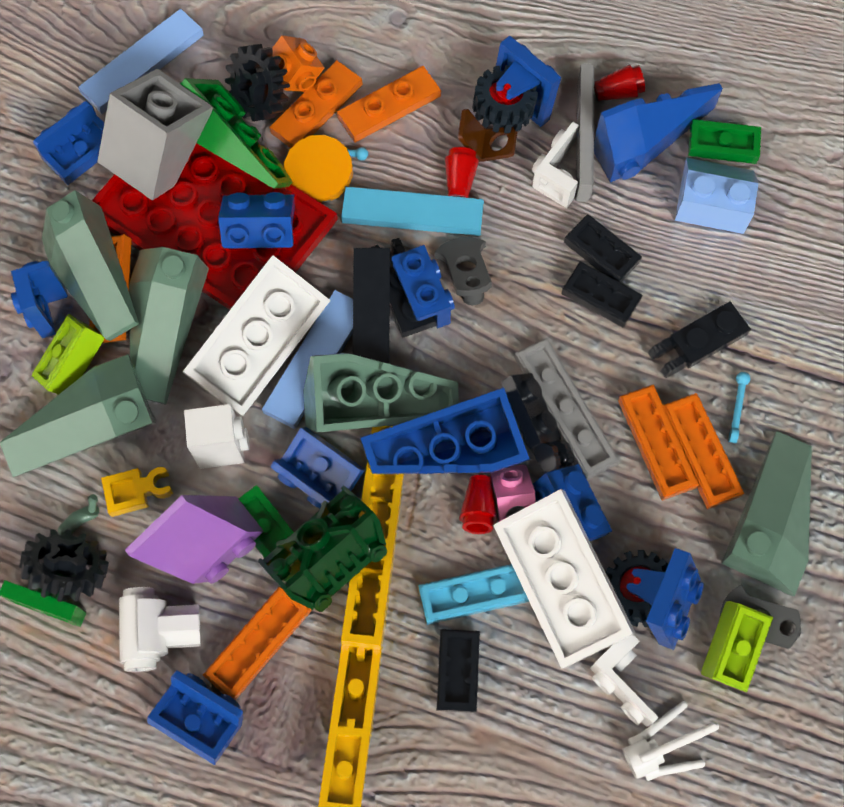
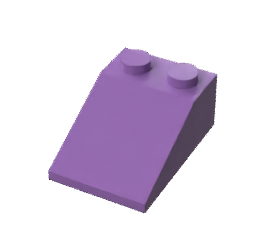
[125,495,264,584]

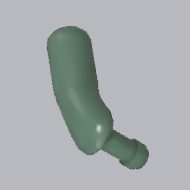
[58,494,100,535]

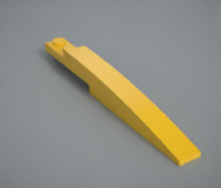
[318,426,404,807]

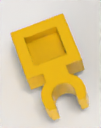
[101,467,173,517]

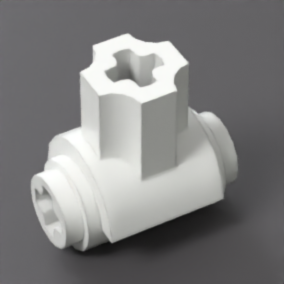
[119,587,201,672]

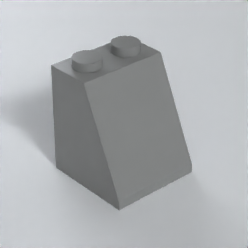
[97,69,213,200]

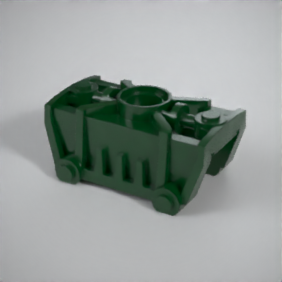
[258,486,387,612]

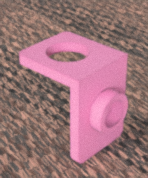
[490,464,536,522]

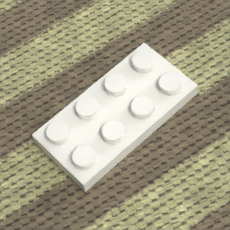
[182,255,331,417]
[493,489,635,669]

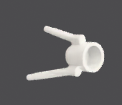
[622,701,719,782]

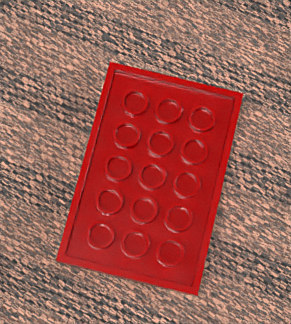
[92,143,338,310]

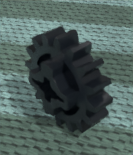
[225,44,290,122]
[19,529,109,602]

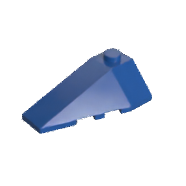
[594,83,723,182]

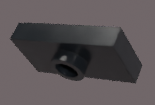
[564,214,642,283]
[561,261,643,328]
[436,629,480,713]

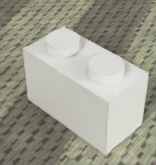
[184,404,250,469]

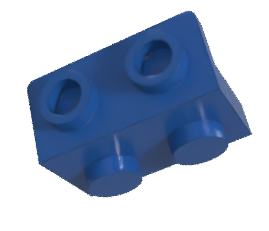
[33,101,104,185]
[218,192,295,248]
[392,245,455,329]
[11,261,68,339]
[270,427,365,509]
[533,464,612,541]
[147,670,243,765]

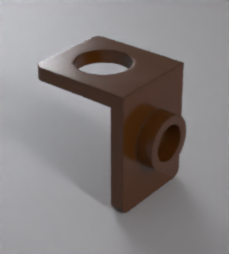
[458,109,518,162]

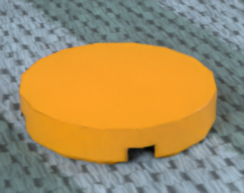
[284,135,353,203]

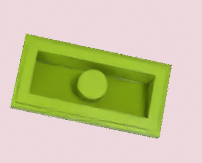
[32,314,104,395]
[701,601,773,693]

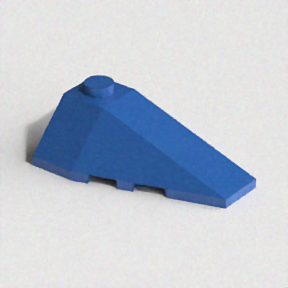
[361,388,530,474]

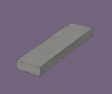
[576,64,594,202]
[514,338,620,480]

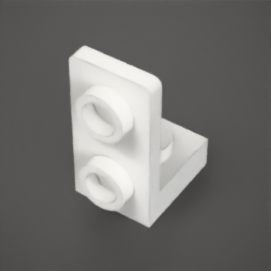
[532,121,579,209]
[590,635,658,727]

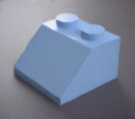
[675,157,759,234]

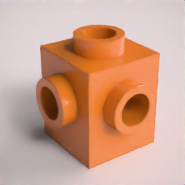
[272,35,325,92]

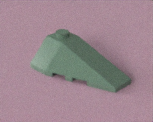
[42,190,139,341]
[129,247,209,405]
[303,353,459,433]
[0,354,156,477]
[721,431,812,596]

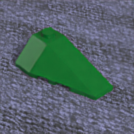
[180,78,293,189]

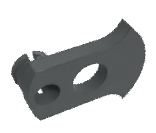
[435,237,492,306]
[720,584,801,649]

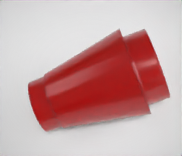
[594,64,645,102]
[445,147,479,198]
[459,475,497,534]

